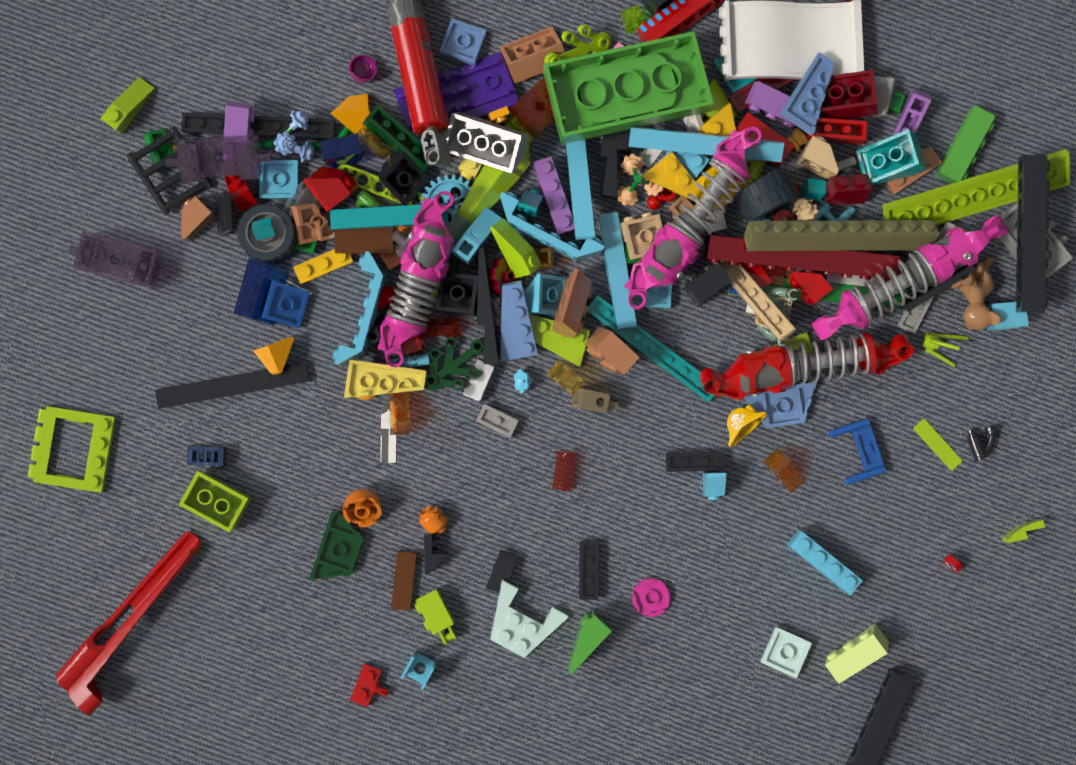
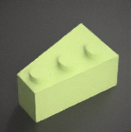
[825,623,889,684]

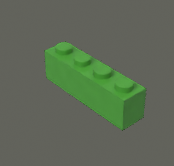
[935,105,995,184]

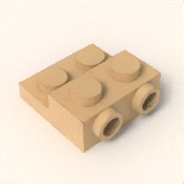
[620,212,662,260]

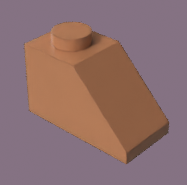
[181,197,215,242]

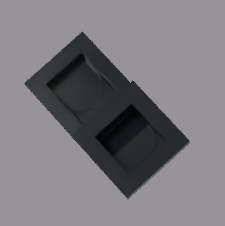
[486,549,518,593]

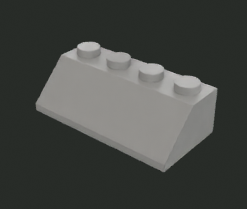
[446,112,529,173]

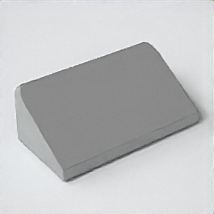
[872,76,895,117]
[463,360,495,402]

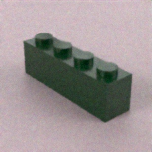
[362,104,429,171]

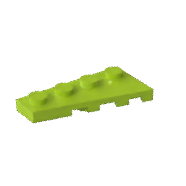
[529,314,590,367]

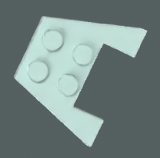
[490,580,568,658]

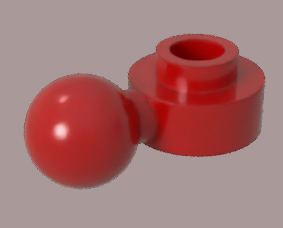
[646,188,679,210]

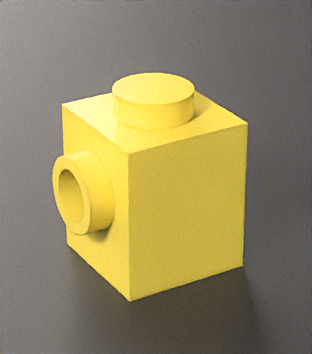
[458,158,483,180]

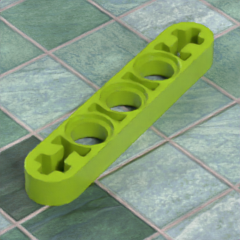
[337,164,424,205]

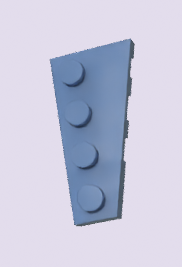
[780,52,835,135]
[500,280,538,362]

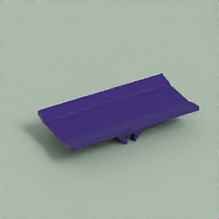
[393,52,519,139]

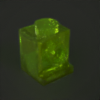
[620,4,645,35]

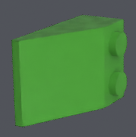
[568,611,612,674]

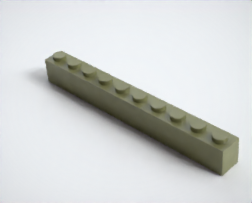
[744,220,939,251]

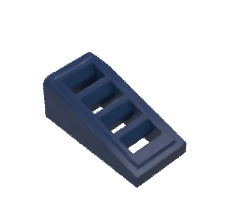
[187,446,227,467]

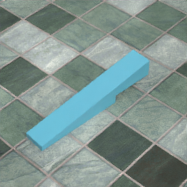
[566,139,595,240]
[598,212,637,330]

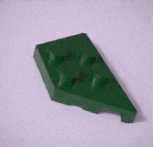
[309,508,364,580]

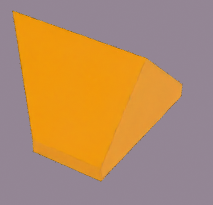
[330,94,371,134]
[253,337,294,375]

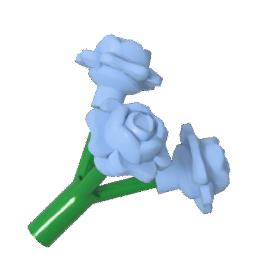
[263,110,315,163]

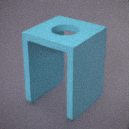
[987,302,1028,331]
[401,651,437,690]

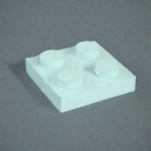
[760,626,812,679]

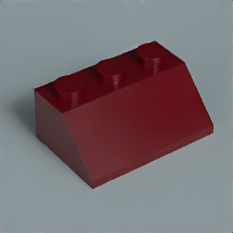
[819,70,878,119]

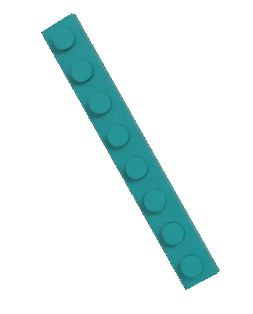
[587,295,714,402]

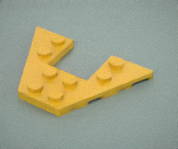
[641,103,747,210]

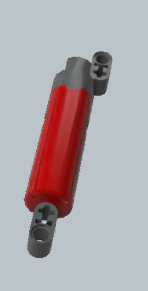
[387,0,451,168]

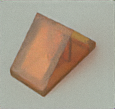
[535,247,554,271]

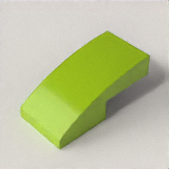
[1002,519,1045,543]

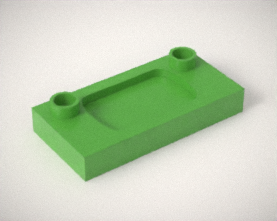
[543,31,714,144]

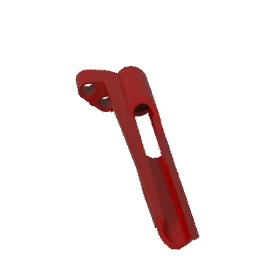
[56,532,202,716]

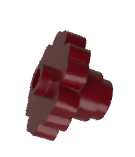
[489,257,520,295]

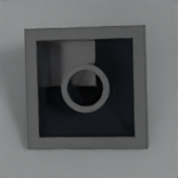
[379,151,429,206]

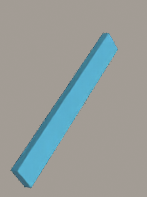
[628,126,784,162]

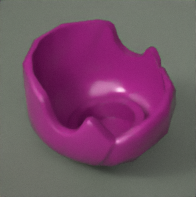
[349,54,378,84]

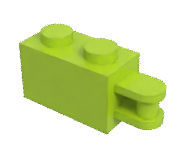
[415,588,457,645]

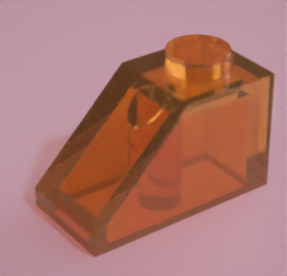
[763,449,805,493]

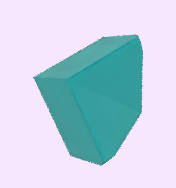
[801,179,826,202]

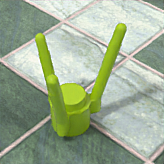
[921,332,969,367]

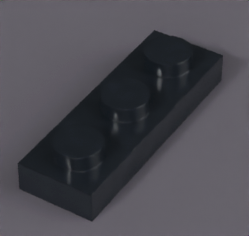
[665,451,724,472]
[579,541,599,600]

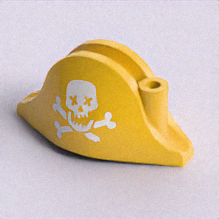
[727,404,768,447]

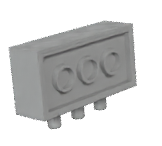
[999,202,1073,278]

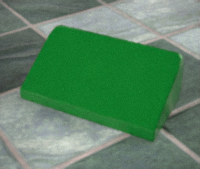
[144,129,177,171]

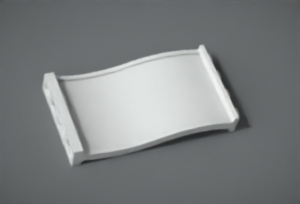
[719,0,864,81]

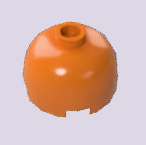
[343,488,382,527]

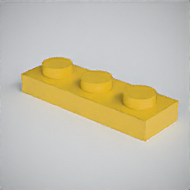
[293,249,354,285]

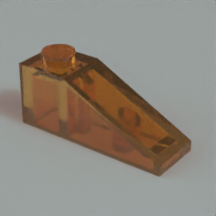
[388,392,411,435]

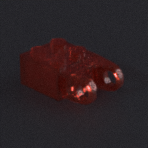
[509,78,555,139]

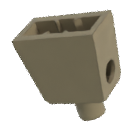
[571,389,618,413]

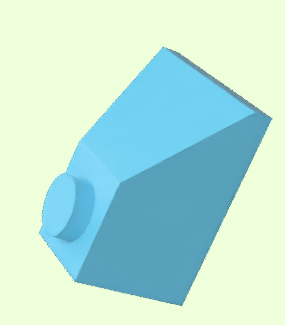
[524,274,567,315]

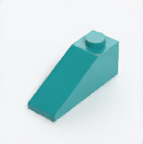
[517,189,543,220]

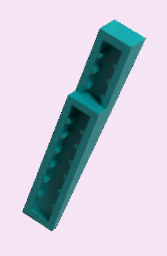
[330,203,448,230]

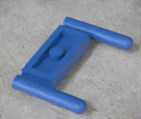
[828,418,886,485]

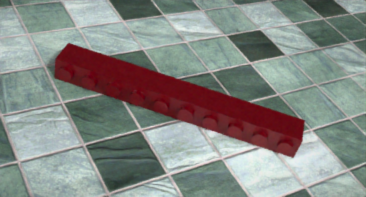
[704,234,900,282]

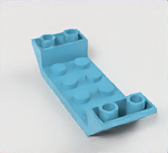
[500,191,605,262]
[333,251,387,367]

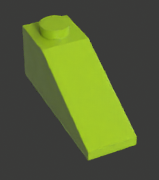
[101,77,155,134]
[490,218,542,278]

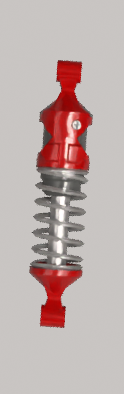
[699,332,914,400]

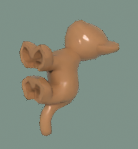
[951,257,1001,330]

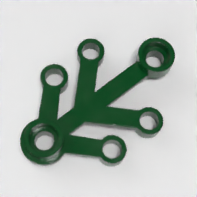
[424,337,484,391]

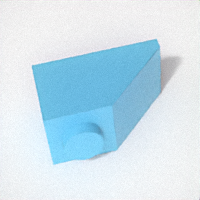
[702,472,726,500]

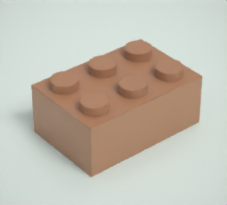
[584,327,640,375]

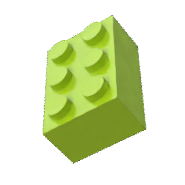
[179,470,252,533]

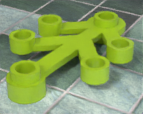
[544,24,611,64]

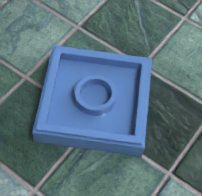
[439,18,487,66]

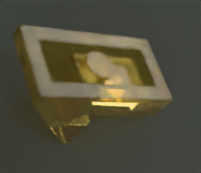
[547,360,585,396]

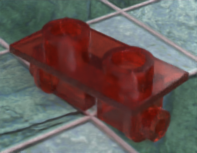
[422,317,460,338]
[552,451,576,492]

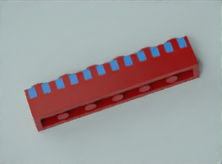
[637,0,725,42]

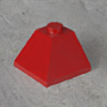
[303,166,359,212]

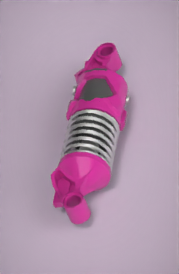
[378,191,455,368]

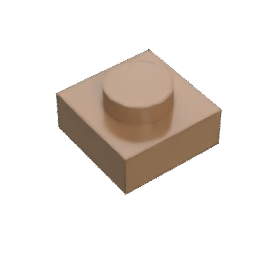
[668,196,694,216]

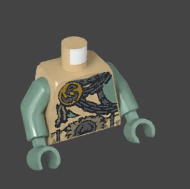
[745,287,801,347]

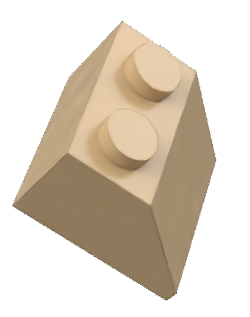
[796,136,839,181]

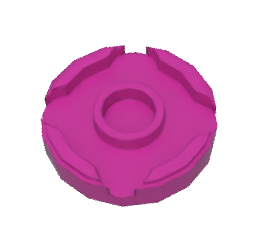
[632,578,671,617]

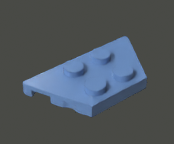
[744,382,816,428]

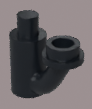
[367,316,385,349]
[967,425,999,461]

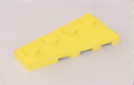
[344,360,426,398]

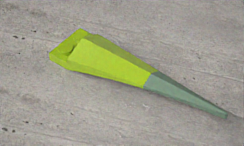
[449,156,531,246]

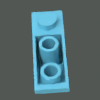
[452,207,502,265]

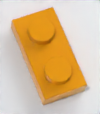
[488,106,510,124]

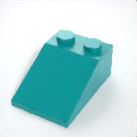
[856,129,927,185]

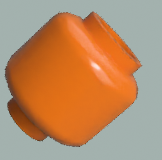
[419,505,448,534]

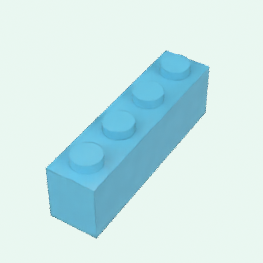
[787,530,863,596]

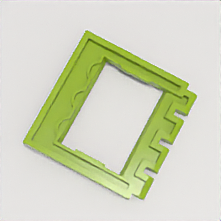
[27,406,116,493]

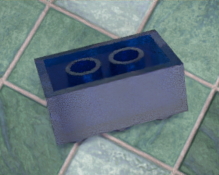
[233,258,290,325]

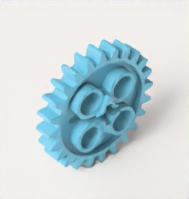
[420,174,472,229]

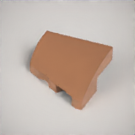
[291,203,335,244]

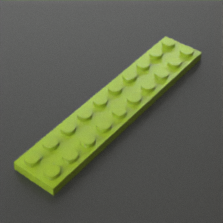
[882,149,1070,226]

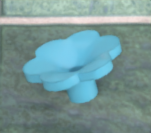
[514,369,532,393]

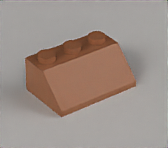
[499,26,565,83]
[551,268,593,338]

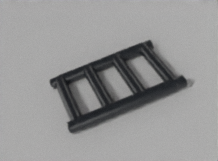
[126,126,213,215]

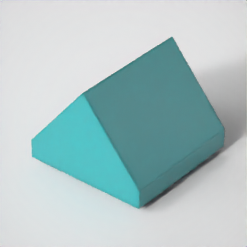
[252,217,276,241]

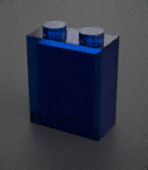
[319,134,367,168]

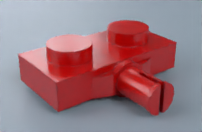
[350,663,389,707]

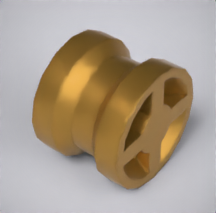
[785,128,808,152]

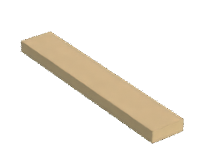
[713,260,796,342]

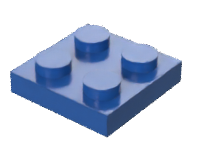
[261,281,310,328]

